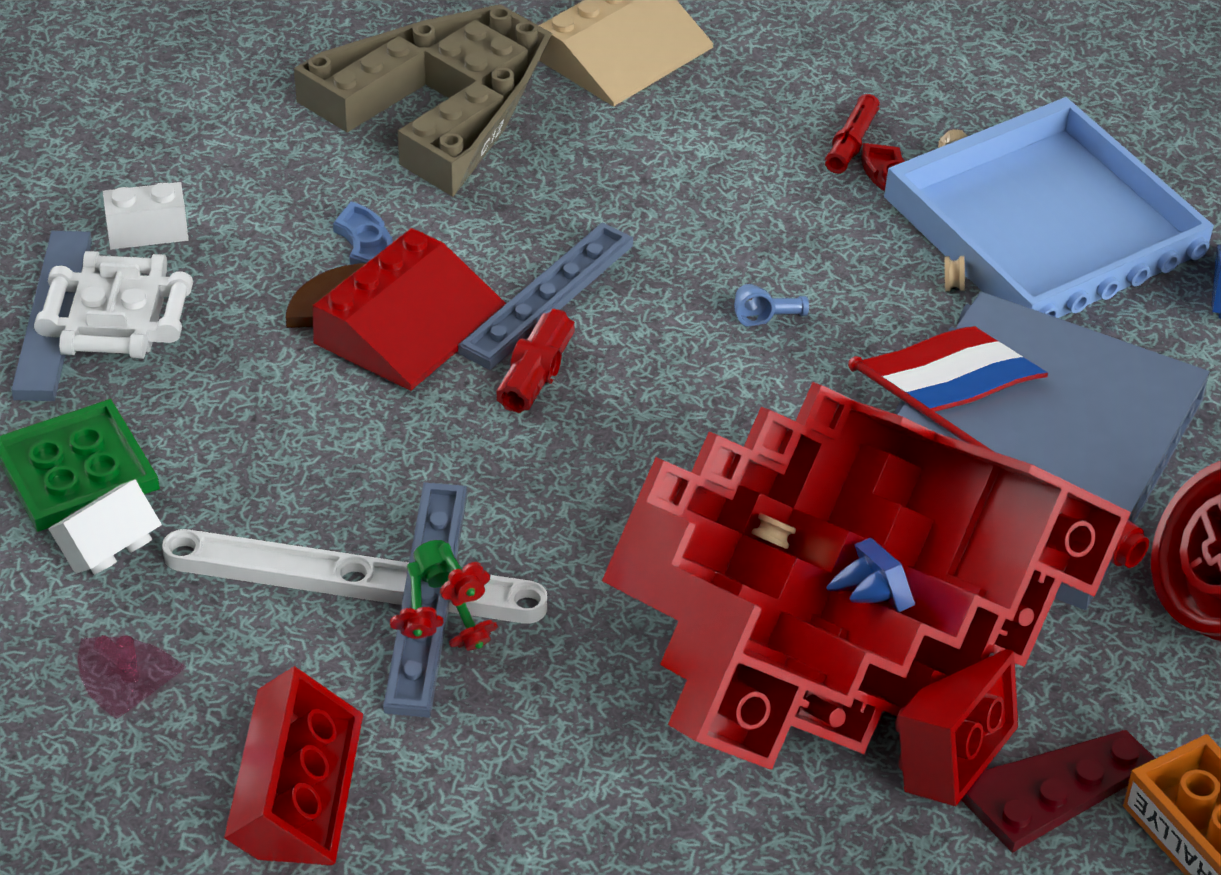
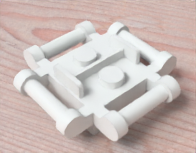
[34,251,193,359]

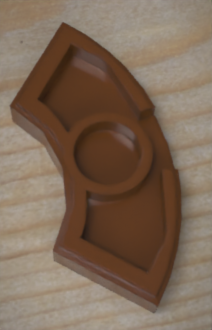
[286,263,365,328]

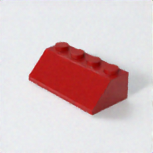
[224,666,363,866]

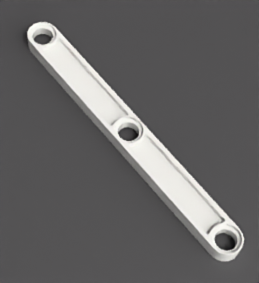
[162,529,547,623]

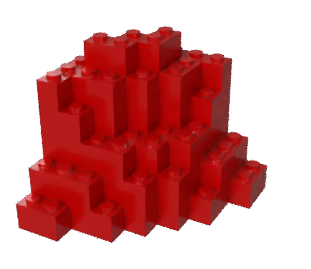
[602,382,1131,770]

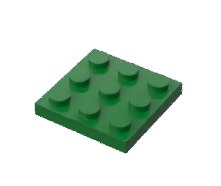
[0,399,160,532]

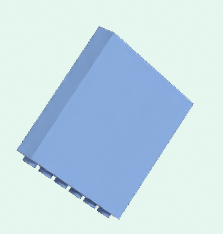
[884,97,1214,318]

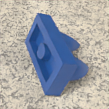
[826,538,915,612]

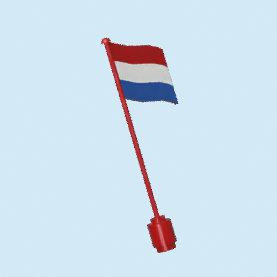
[848,326,1149,568]

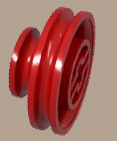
[1151,460,1221,642]

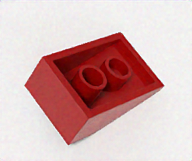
[896,649,1018,807]

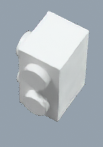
[103,182,189,250]
[48,479,162,575]

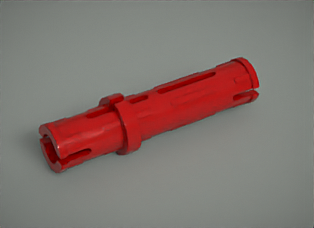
[825,94,880,174]

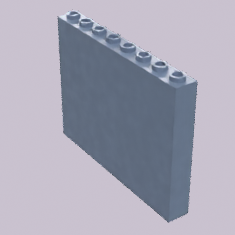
[895,291,1210,610]

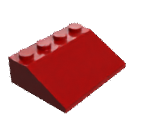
[313,228,507,391]

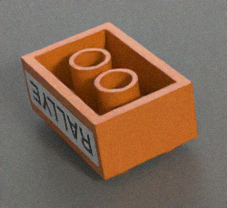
[1123,734,1221,875]

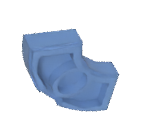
[333,201,393,265]

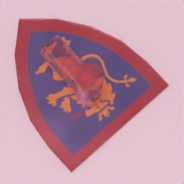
[78,635,186,720]

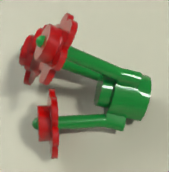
[390,540,498,651]

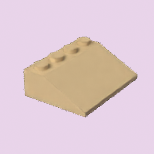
[539,0,713,107]

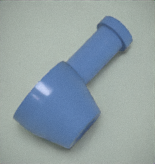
[734,284,809,327]

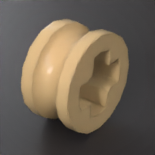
[945,256,965,292]
[751,513,796,549]

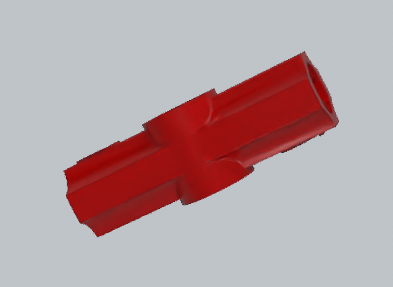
[496,308,575,413]

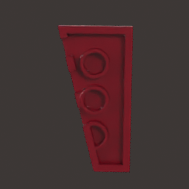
[961,730,1156,853]

